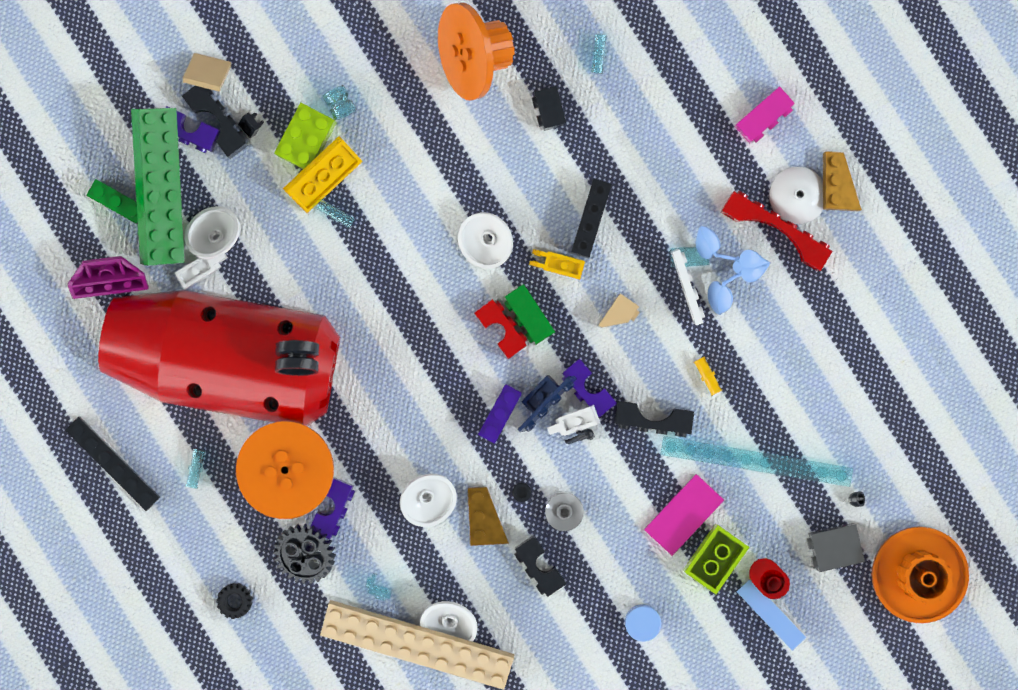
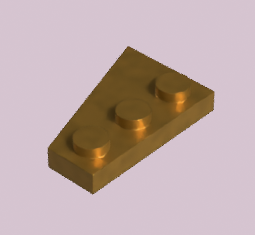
[823,151,862,212]
[468,487,509,546]

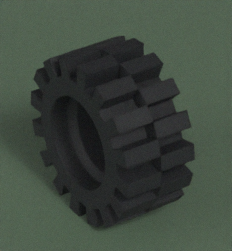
[216,583,253,619]

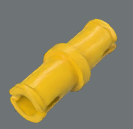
[694,356,722,396]

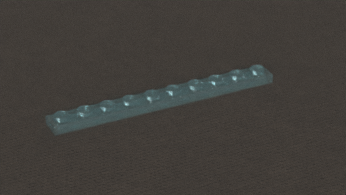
[660,436,853,487]

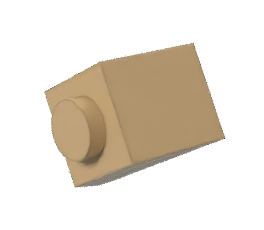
[598,294,640,328]

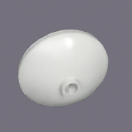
[769,167,823,224]
[185,206,240,259]
[458,212,513,269]
[400,474,457,527]
[420,601,477,642]

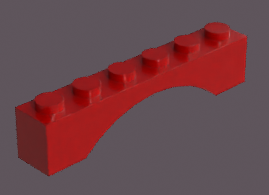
[721,191,833,272]

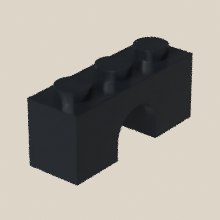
[514,535,566,597]

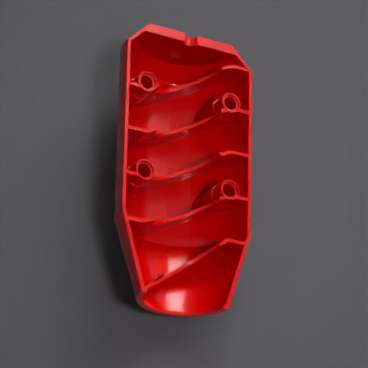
[98,290,341,426]

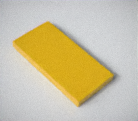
[283,136,363,213]

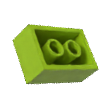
[274,102,337,169]
[683,523,750,594]

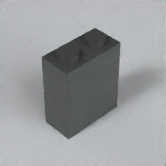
[807,523,865,572]

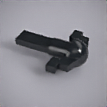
[565,428,595,445]

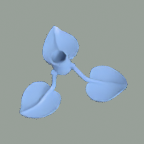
[696,226,770,315]

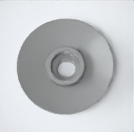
[545,493,584,531]

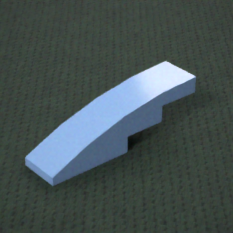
[737,579,806,651]

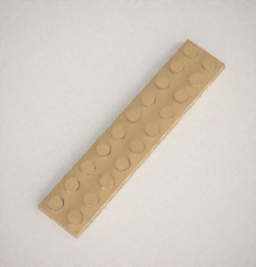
[320,600,515,690]

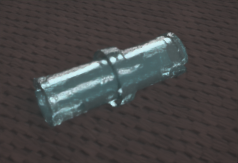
[591,34,607,74]
[317,199,355,229]
[185,449,206,489]

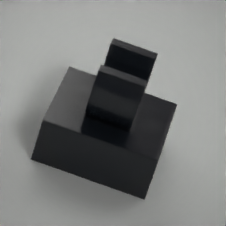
[238,112,264,139]

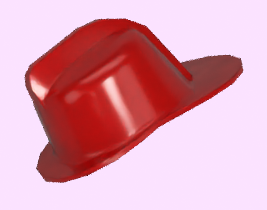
[749,558,790,600]

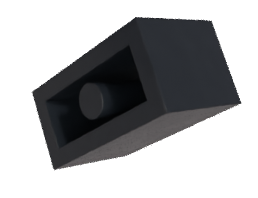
[531,86,566,131]

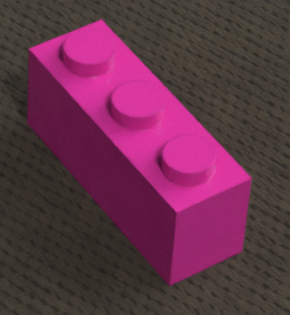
[734,86,795,144]

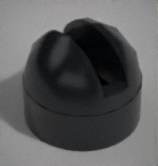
[849,491,865,507]

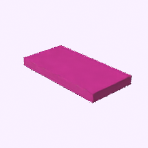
[644,474,724,556]

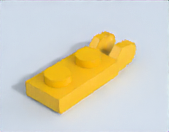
[529,249,585,280]

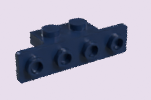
[517,375,577,432]

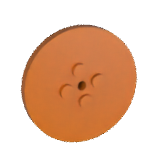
[438,2,515,100]
[236,421,334,519]
[872,526,969,623]

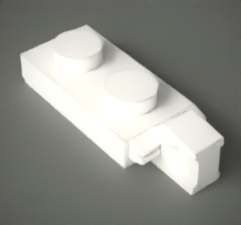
[175,254,228,290]
[547,405,600,436]

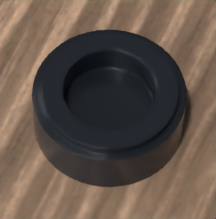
[512,483,531,502]

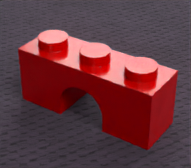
[474,299,527,359]

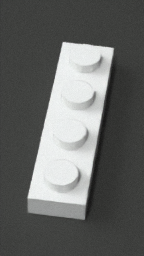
[670,249,705,325]

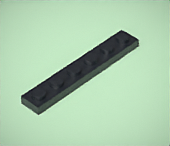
[65,416,161,511]

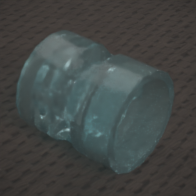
[322,85,357,121]

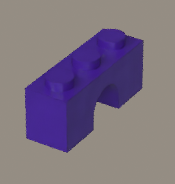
[166,106,220,154]
[562,359,616,417]
[478,384,522,444]
[310,477,355,540]

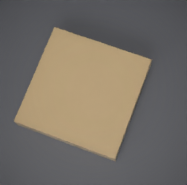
[183,53,231,92]

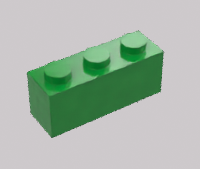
[86,179,138,224]
[503,284,555,345]

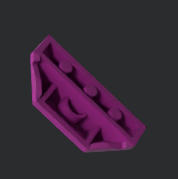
[68,256,149,299]

